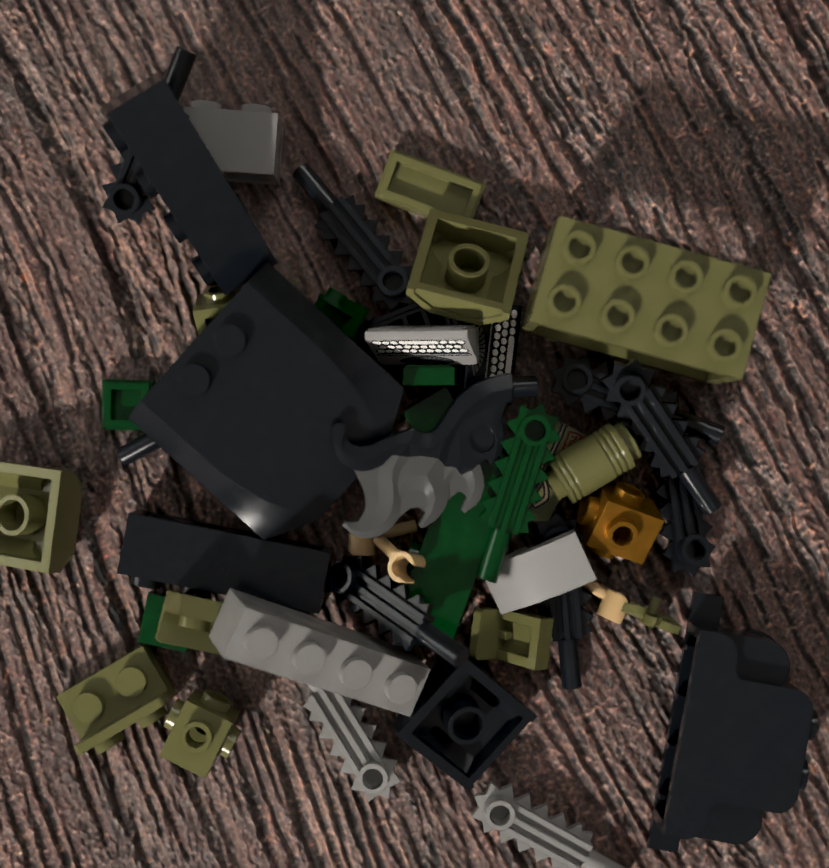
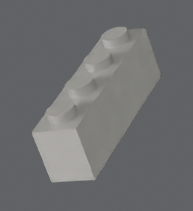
[209,588,431,717]

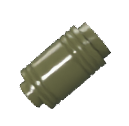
[545,422,642,504]

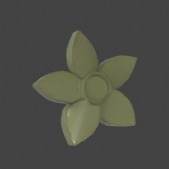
[621,595,681,635]

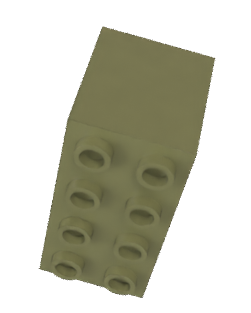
[519,215,771,385]

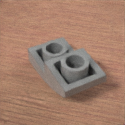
[486,529,597,614]

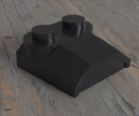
[393,656,537,792]

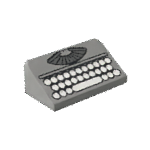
[365,324,479,365]

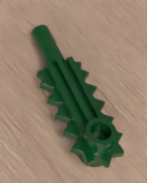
[477,403,561,583]

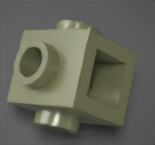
[159,689,242,779]

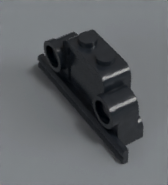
[647,591,818,853]

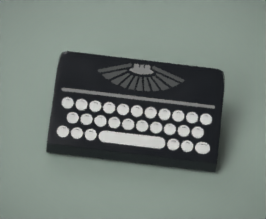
[462,304,522,406]

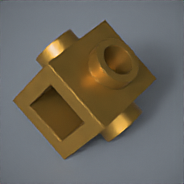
[576,482,665,565]

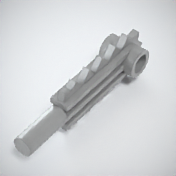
[303,685,402,802]
[471,781,626,868]

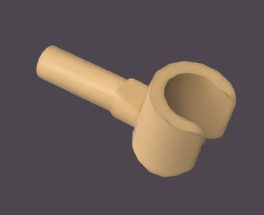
[348,520,418,556]
[373,534,426,584]
[583,580,628,624]

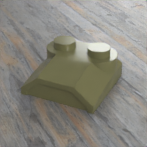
[406,208,529,326]
[0,461,82,574]

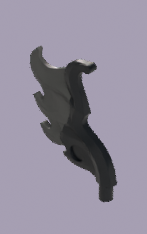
[331,373,538,538]

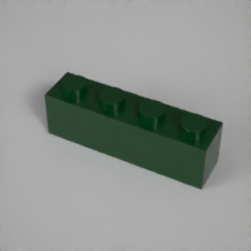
[391,454,508,645]

